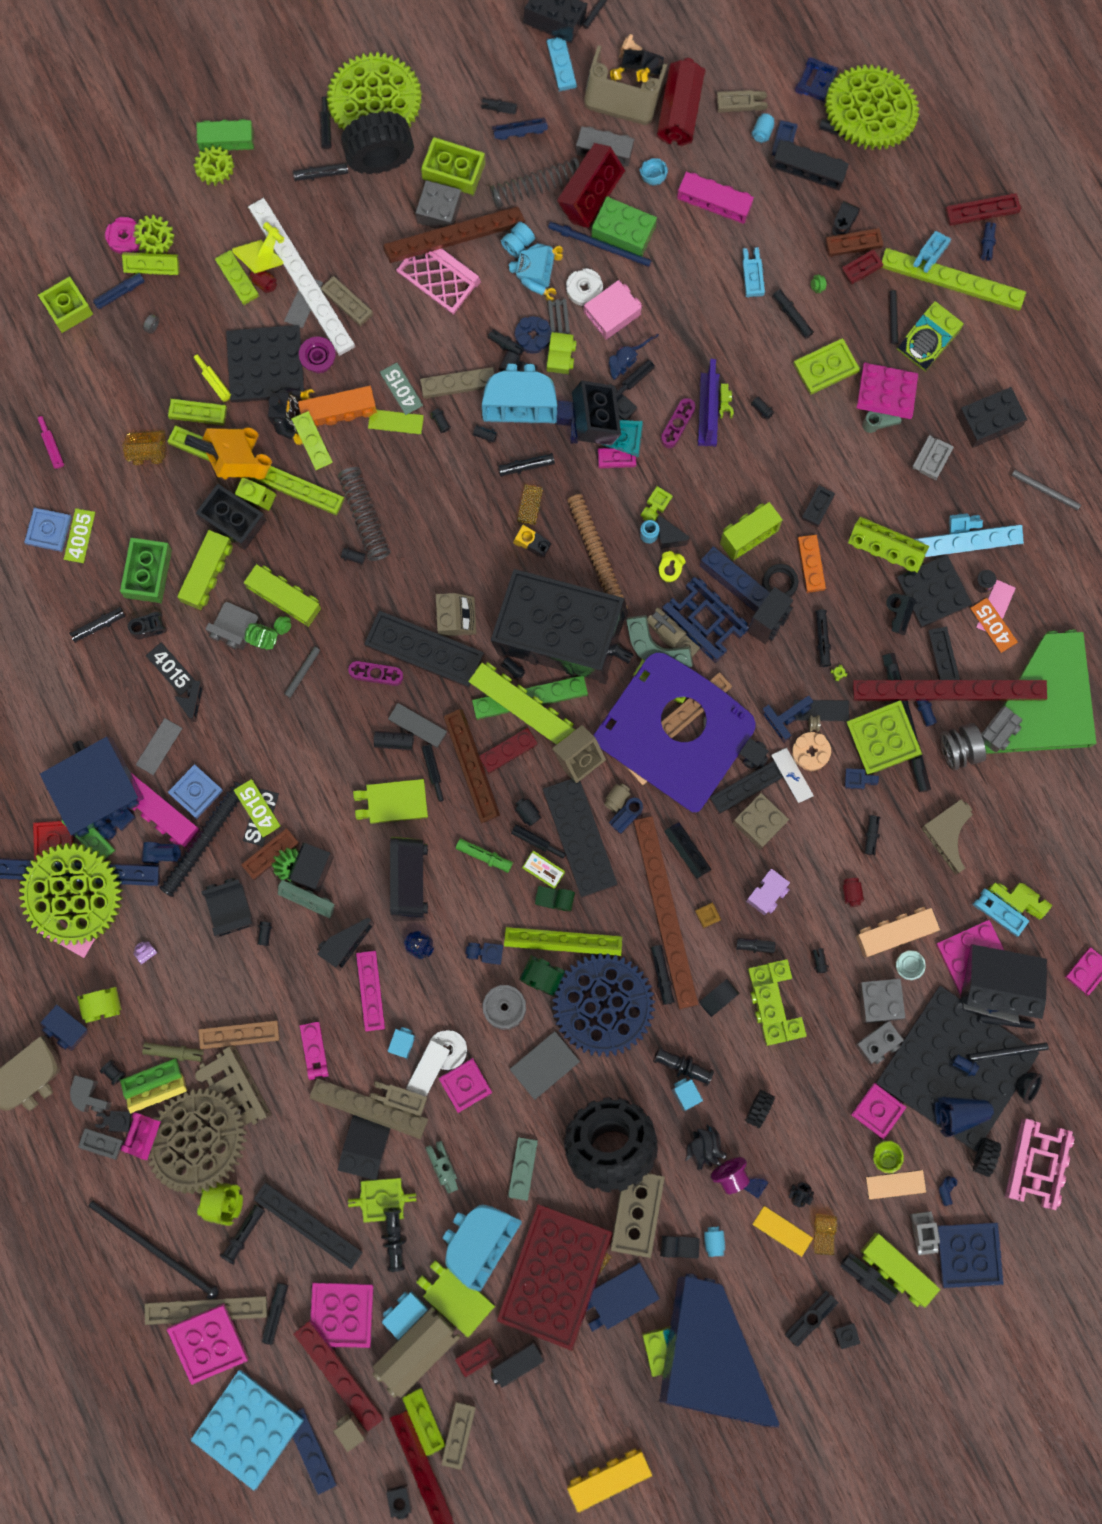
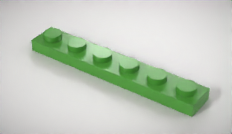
[472,676,588,720]

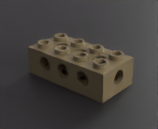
[610,1173,665,1258]

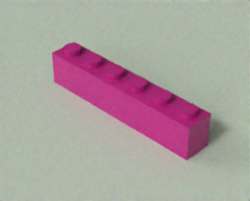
[130,772,200,847]

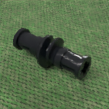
[653,1046,714,1087]
[381,1207,407,1272]

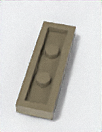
[321,276,373,327]
[441,1402,476,1470]

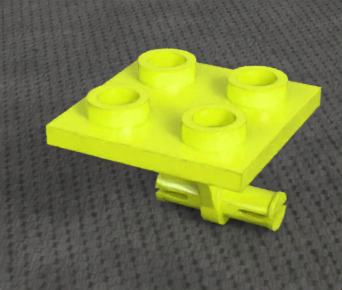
[232,222,285,273]

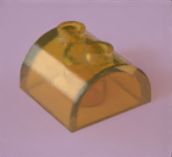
[122,430,167,465]

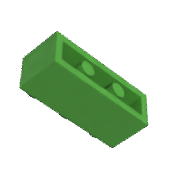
[197,119,254,151]

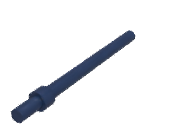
[548,222,652,267]

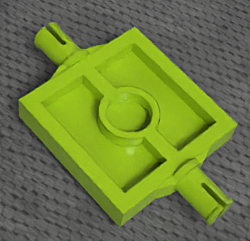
[348,1178,417,1222]

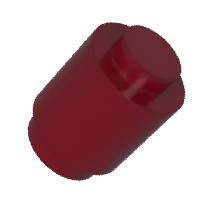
[249,270,277,293]
[842,878,864,907]

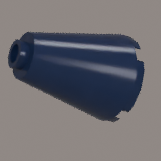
[935,1097,994,1137]

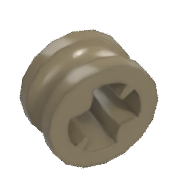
[808,715,820,732]

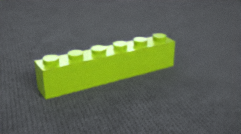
[468,662,575,745]

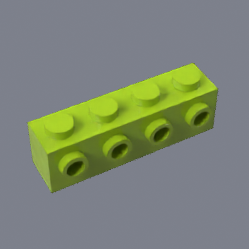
[848,517,930,573]

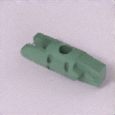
[425,1141,458,1193]

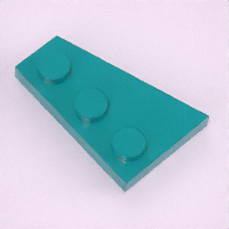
[602,420,643,457]

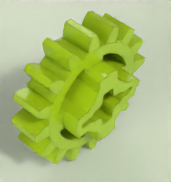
[194,146,234,186]
[133,215,174,254]

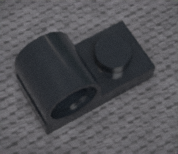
[886,594,916,636]

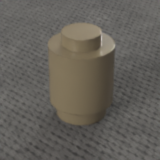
[604,783,631,813]

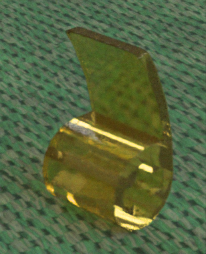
[814,1214,837,1255]

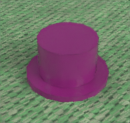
[299,336,336,373]
[710,1157,750,1194]

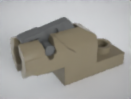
[647,607,700,657]

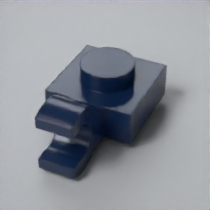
[845,768,879,790]

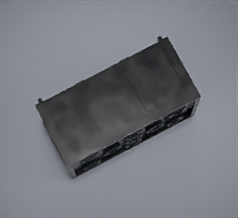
[491,569,628,684]

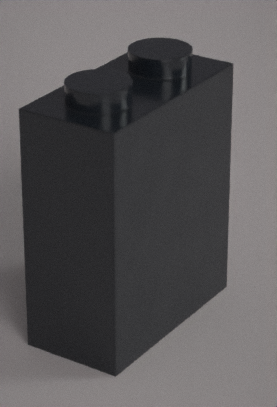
[490,1340,544,1388]

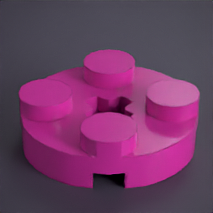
[105,217,143,254]

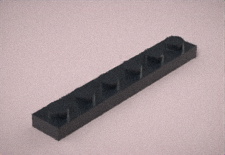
[253,1183,363,1269]

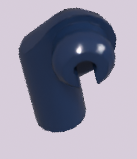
[938,1176,958,1206]

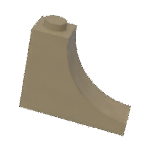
[921,799,973,875]

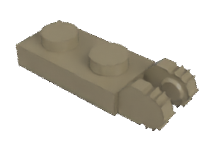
[717,90,768,112]
[369,1081,428,1116]

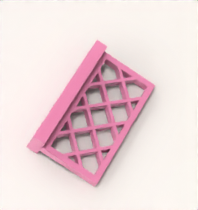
[396,249,481,315]

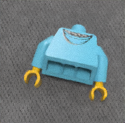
[509,244,563,302]

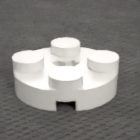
[567,269,603,306]
[429,1030,467,1070]

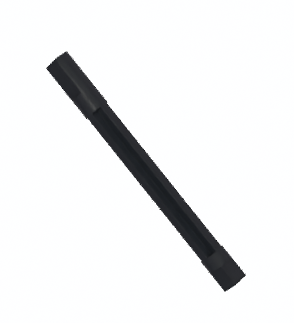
[882,653,931,792]

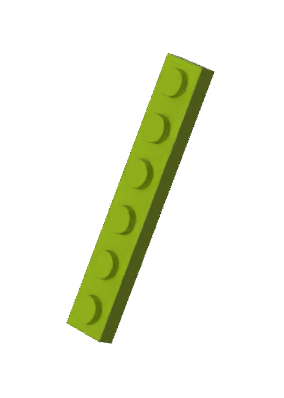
[504,927,622,956]

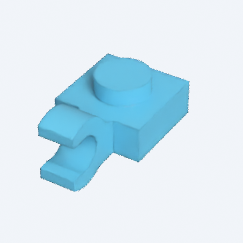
[949,513,983,534]

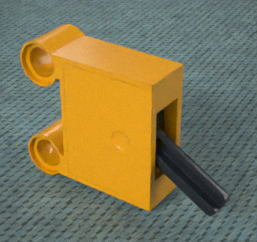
[184,428,272,480]

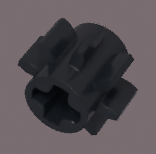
[788,1182,814,1207]

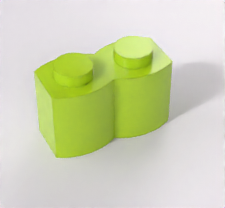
[547,332,577,374]

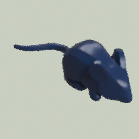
[608,334,659,380]

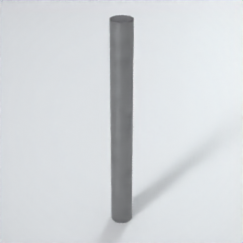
[1011,470,1081,511]

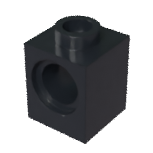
[832,1321,861,1350]
[386,1484,413,1520]

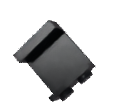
[201,878,255,938]

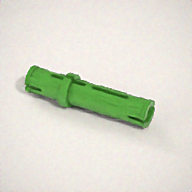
[456,838,513,873]

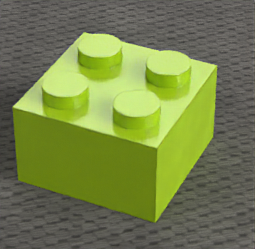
[38,277,93,333]

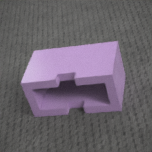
[746,869,790,916]

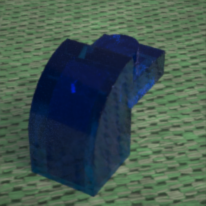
[557,401,578,444]

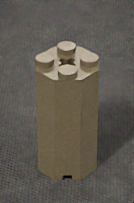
[372,1307,460,1398]

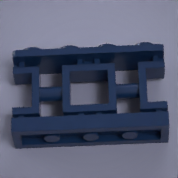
[662,577,749,664]

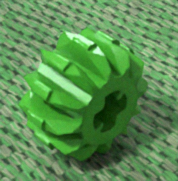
[244,623,278,650]
[271,847,299,881]

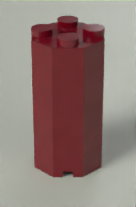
[657,58,706,146]

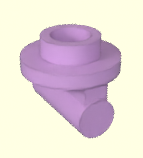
[133,942,158,964]

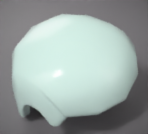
[896,950,926,981]

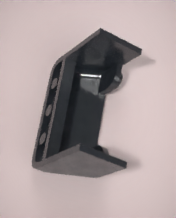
[390,837,428,921]

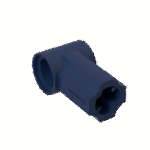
[609,798,643,834]
[142,842,181,864]

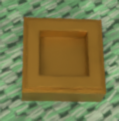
[695,902,721,929]

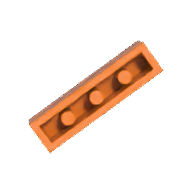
[298,386,377,428]

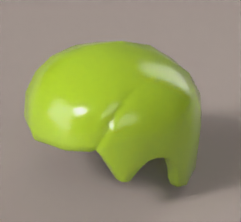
[873,1141,904,1173]

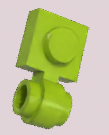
[641,486,673,521]

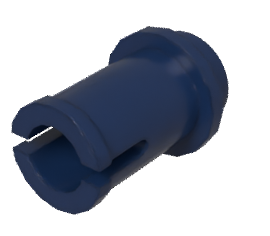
[952,1054,979,1076]

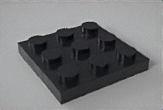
[896,555,972,628]

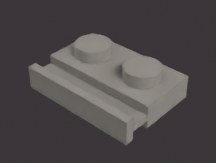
[912,435,954,480]

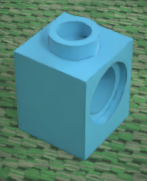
[388,1027,415,1059]

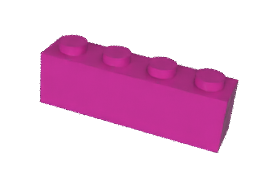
[677,172,754,224]

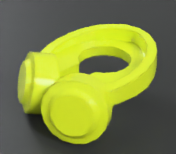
[659,551,686,582]

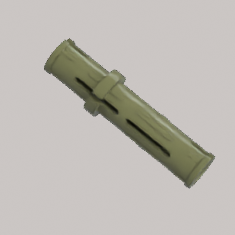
[142,1042,204,1062]

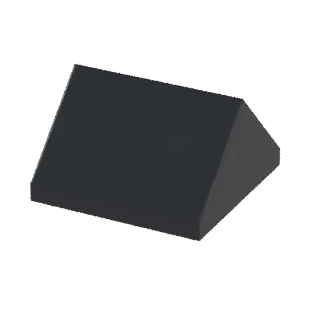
[288,843,334,893]

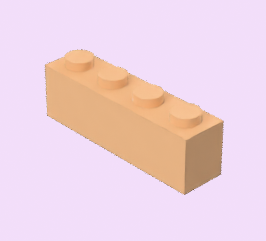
[856,907,940,958]

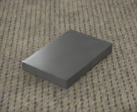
[510,1031,580,1100]

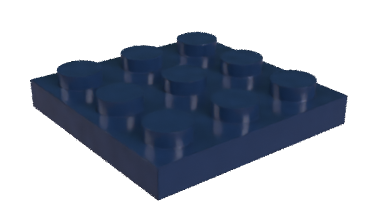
[937,1223,1004,1288]

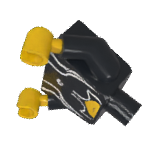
[610,50,666,82]
[268,387,314,445]

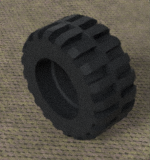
[341,111,414,174]

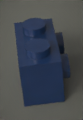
[41,1005,88,1051]

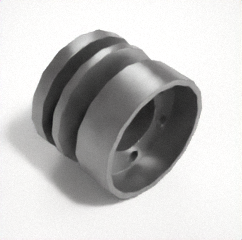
[940,723,986,771]

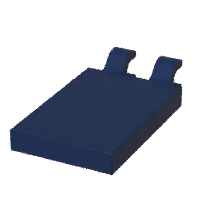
[587,1263,660,1332]

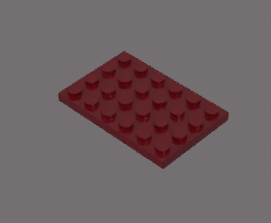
[497,1204,613,1351]

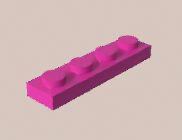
[356,951,385,1032]

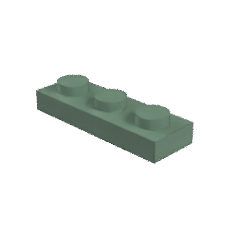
[278,880,335,919]
[508,1137,538,1201]

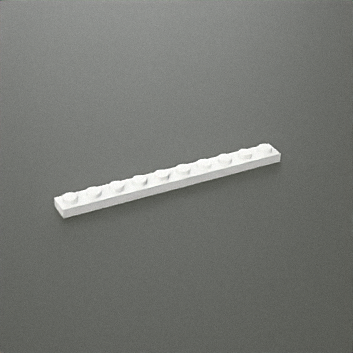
[248,198,355,356]

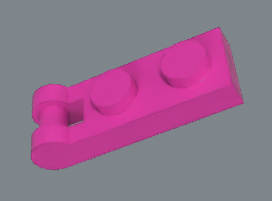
[300,1022,329,1080]

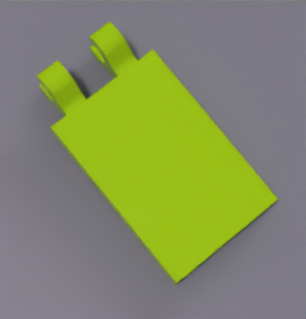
[353,779,428,824]
[416,1260,495,1337]

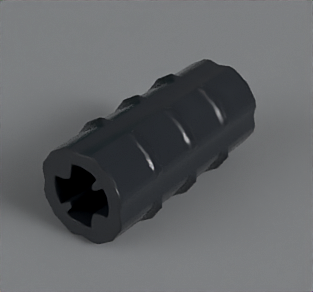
[374,731,414,751]

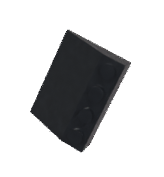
[960,944,1047,1019]

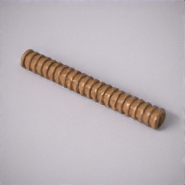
[567,494,628,609]

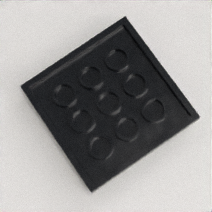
[226,325,305,403]

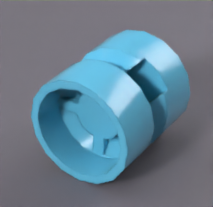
[501,222,535,257]

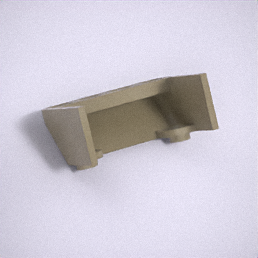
[584,46,667,125]

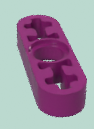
[661,398,695,448]
[348,661,404,686]

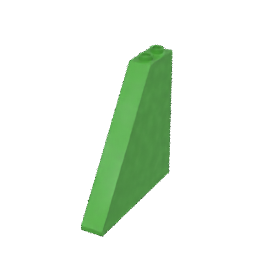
[984,630,1097,754]

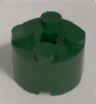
[518,955,565,997]

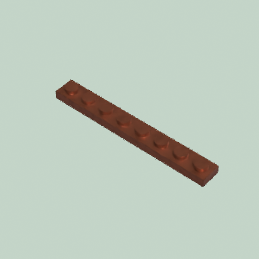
[383,206,525,263]

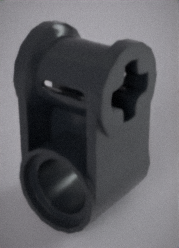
[832,201,860,236]
[128,612,167,640]

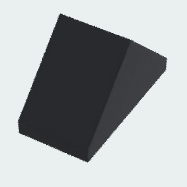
[657,516,690,549]

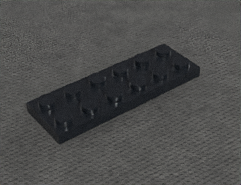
[364,610,484,688]
[543,779,618,898]

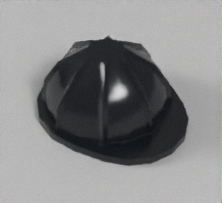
[1017,1072,1043,1104]

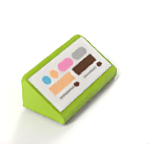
[522,851,565,889]

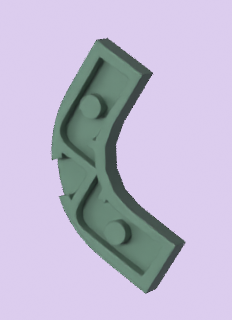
[627,615,693,667]

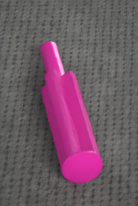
[37,416,64,469]

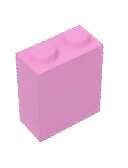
[584,280,642,340]

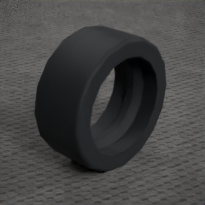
[762,564,799,598]

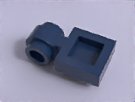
[98,809,136,840]
[465,943,503,965]

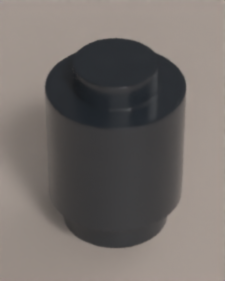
[974,570,997,593]
[514,797,542,827]

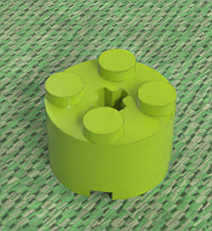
[77,987,122,1023]
[197,1181,243,1226]

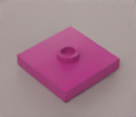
[438,1058,492,1113]
[851,1083,907,1139]

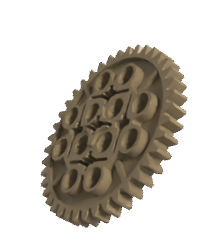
[148,1088,247,1194]

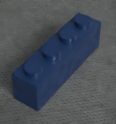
[700,546,770,613]

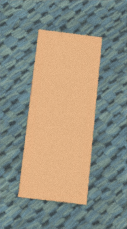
[866,1170,926,1200]

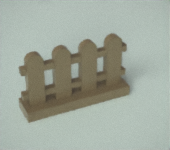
[195,1046,272,1125]

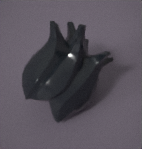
[685,1125,727,1170]

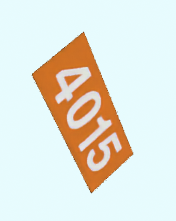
[970,598,1018,653]

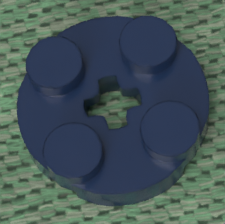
[515,316,551,354]

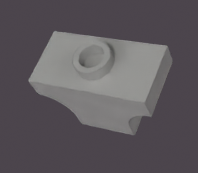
[911,1211,940,1255]

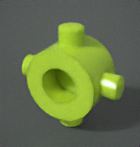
[831,665,847,681]

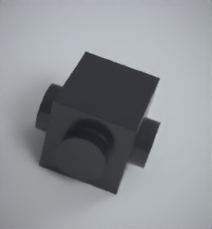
[737,738,769,769]

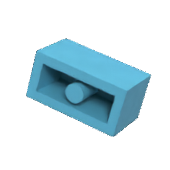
[672,1078,703,1111]
[382,1291,429,1340]

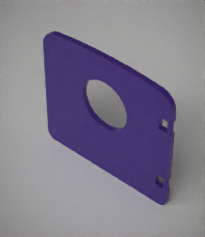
[593,653,755,813]

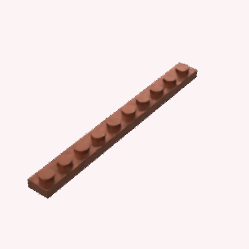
[634,816,699,1010]

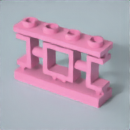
[1005,1119,1074,1210]

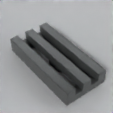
[548,299,570,334]

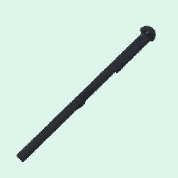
[88,1200,219,1300]

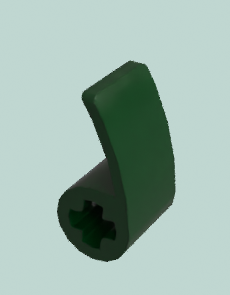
[535,886,575,912]

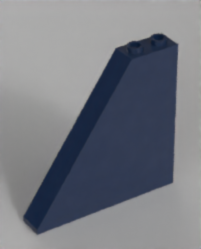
[659,1274,779,1428]

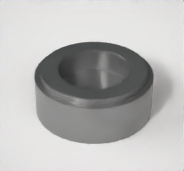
[143,314,159,334]

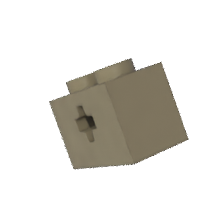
[334,1413,368,1452]

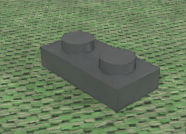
[78,1128,124,1160]

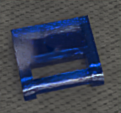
[794,58,838,102]

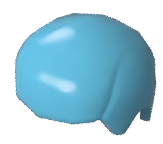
[639,158,668,185]

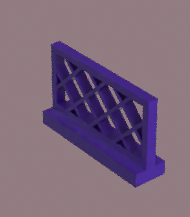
[698,359,719,447]

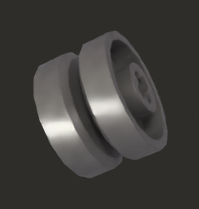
[483,985,526,1030]

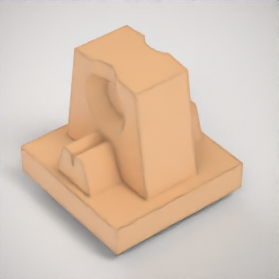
[619,34,642,58]

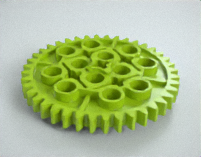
[327,52,422,130]
[825,65,919,150]
[19,843,123,945]

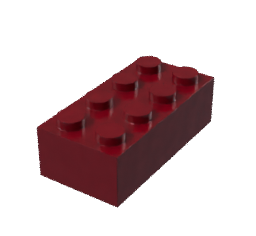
[557,143,626,228]

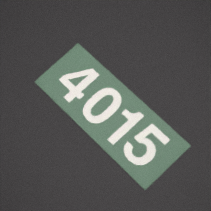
[380,363,423,415]

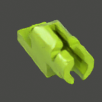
[987,883,1052,920]

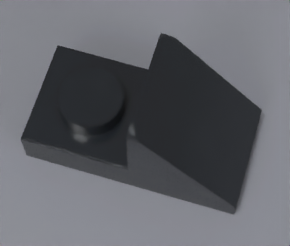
[174,680,203,722]

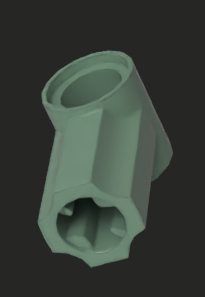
[862,411,902,433]

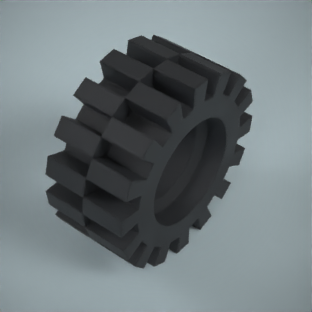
[745,1089,775,1128]
[973,1137,1001,1177]

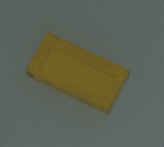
[518,485,543,525]

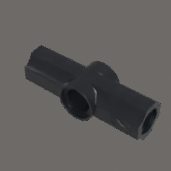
[840,1252,899,1305]
[784,1290,839,1347]

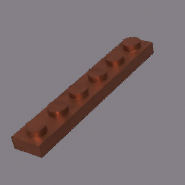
[444,709,500,823]

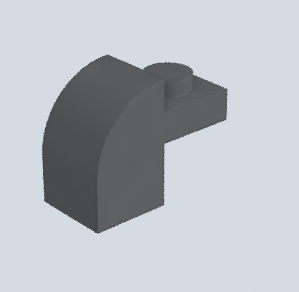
[70,1075,112,1113]

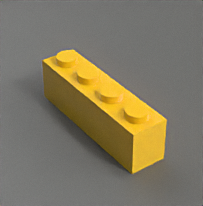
[567,1448,652,1513]

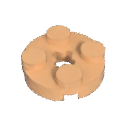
[792,732,831,771]

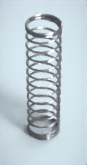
[490,157,580,209]
[338,467,391,561]

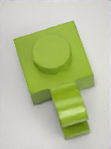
[719,384,734,418]

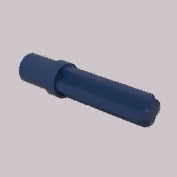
[93,273,145,309]

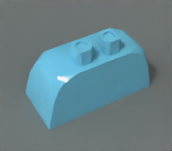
[482,364,557,423]
[443,1205,522,1292]

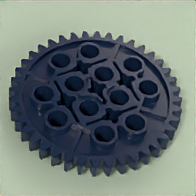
[552,953,655,1057]

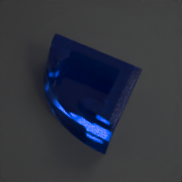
[744,1178,769,1199]

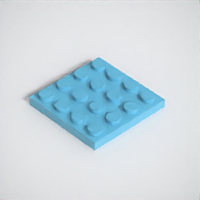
[191,1370,304,1491]

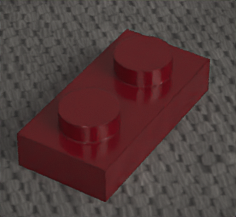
[842,249,883,285]
[455,1337,500,1378]

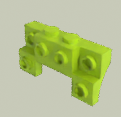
[748,959,807,1046]

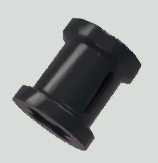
[100,1060,126,1086]

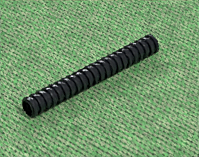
[159,781,242,897]

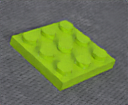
[847,700,922,775]

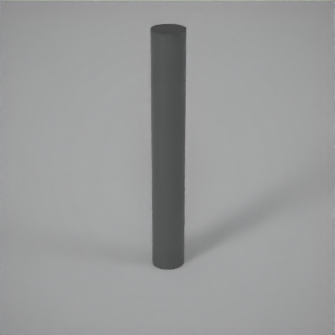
[284,647,321,698]

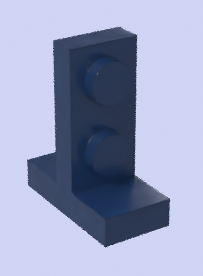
[761,696,813,743]

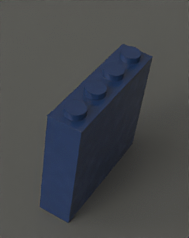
[40,737,144,837]

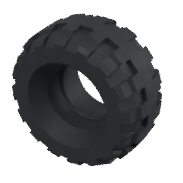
[564,1097,658,1192]

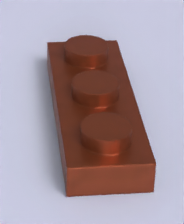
[825,228,883,257]
[241,828,299,880]

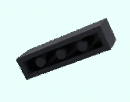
[771,140,849,191]

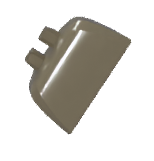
[0,1036,61,1111]

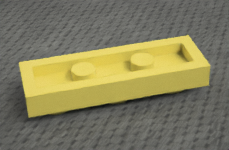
[127,1073,187,1113]

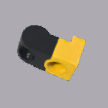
[513,525,552,558]

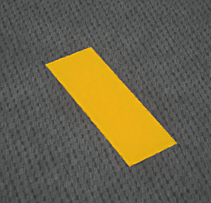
[753,1206,813,1257]

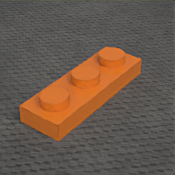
[797,535,826,593]

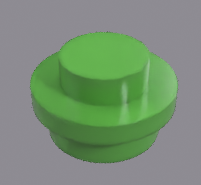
[811,275,826,293]
[274,616,291,635]

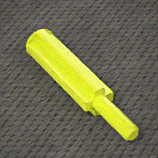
[194,355,231,402]

